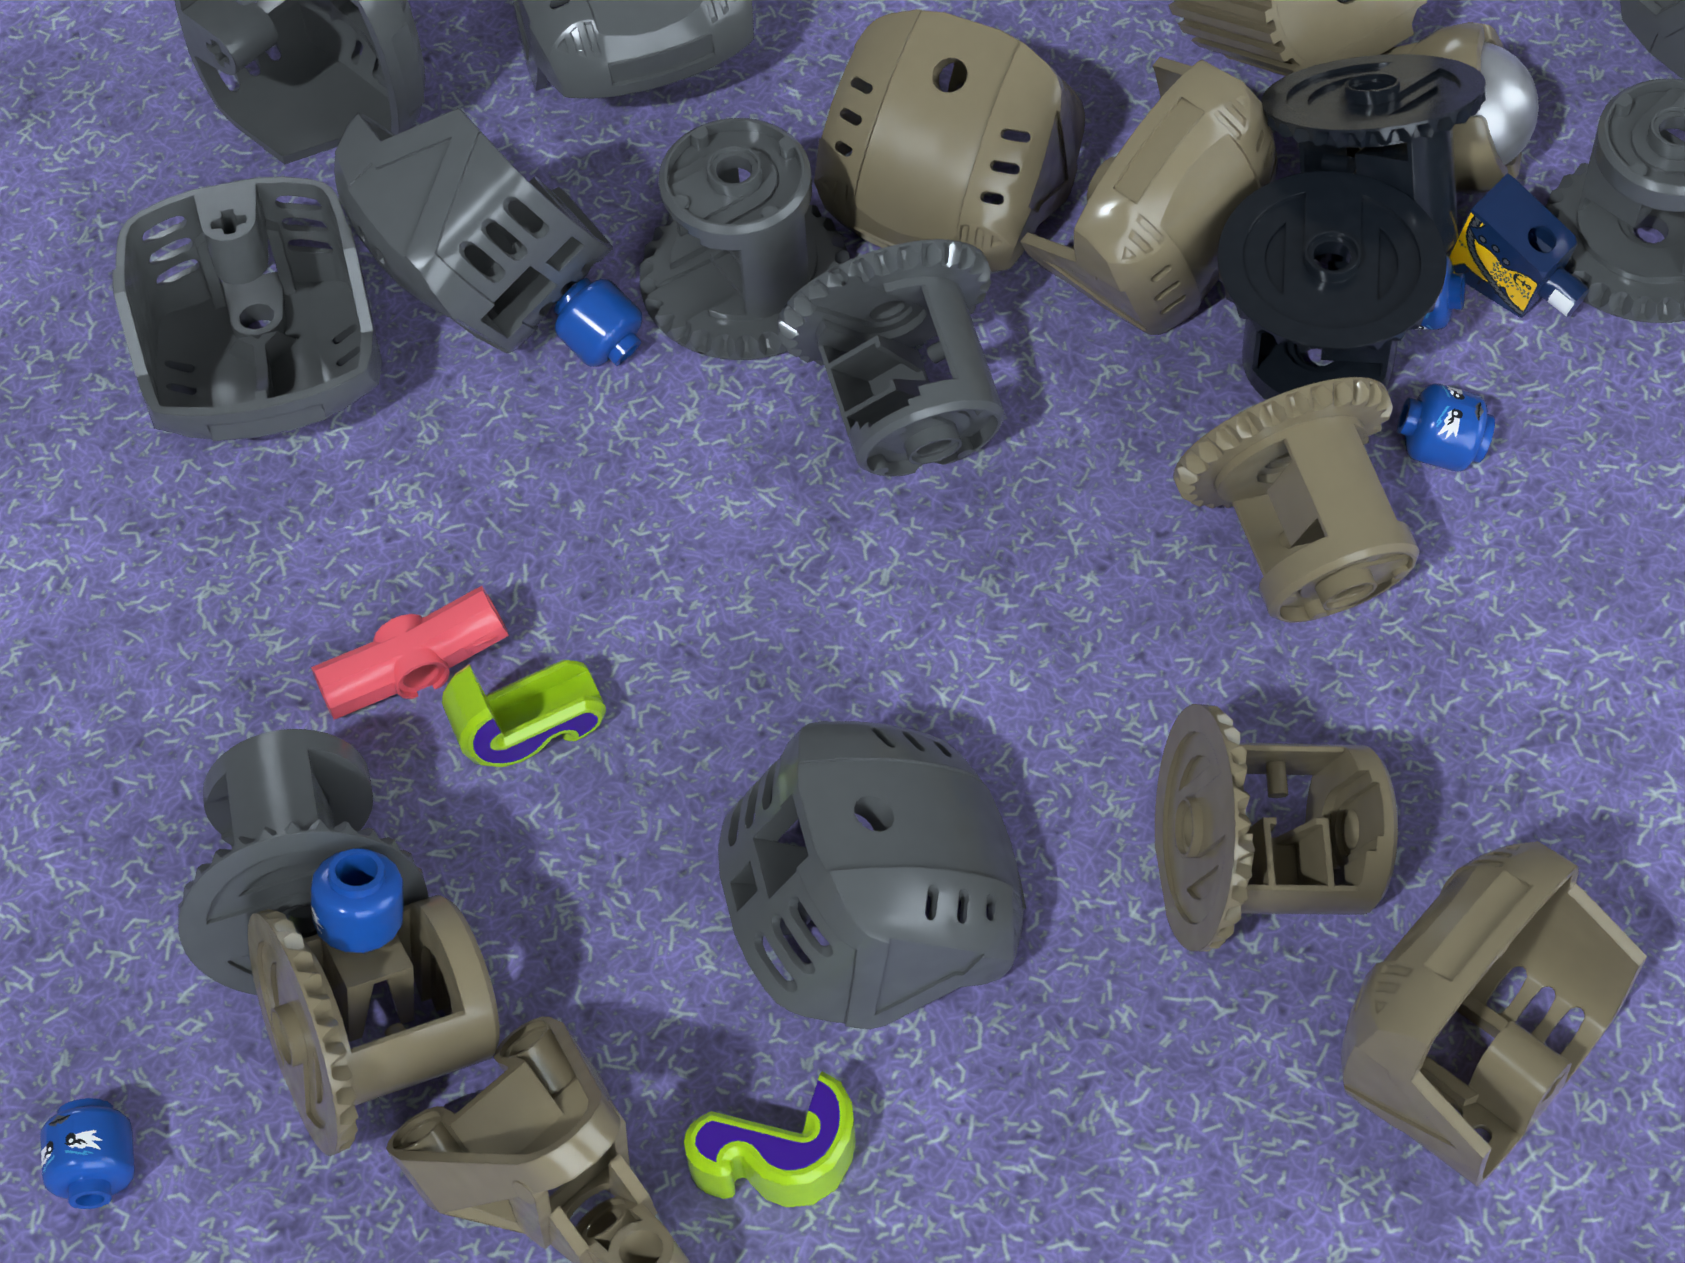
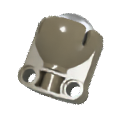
[1346,22,1539,195]

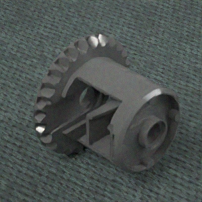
[1546,79,1685,323]
[640,118,850,360]
[777,239,1005,476]
[178,729,428,995]

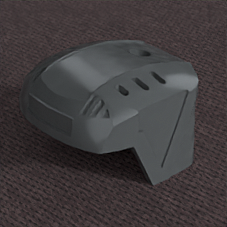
[175,0,426,164]
[513,0,754,99]
[334,108,613,353]
[112,176,382,441]
[718,721,1026,1030]

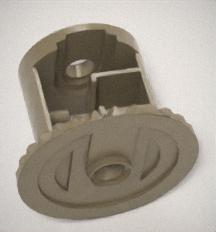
[1173,377,1420,623]
[1155,704,1398,952]
[248,895,500,1156]

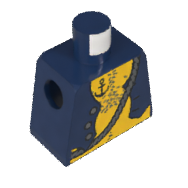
[1449,173,1590,318]

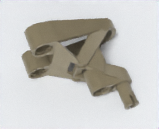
[386,1016,691,1263]

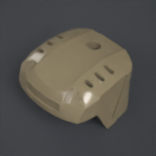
[814,9,1085,272]
[1020,57,1278,335]
[1341,841,1647,1187]

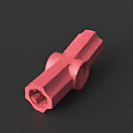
[311,586,509,720]

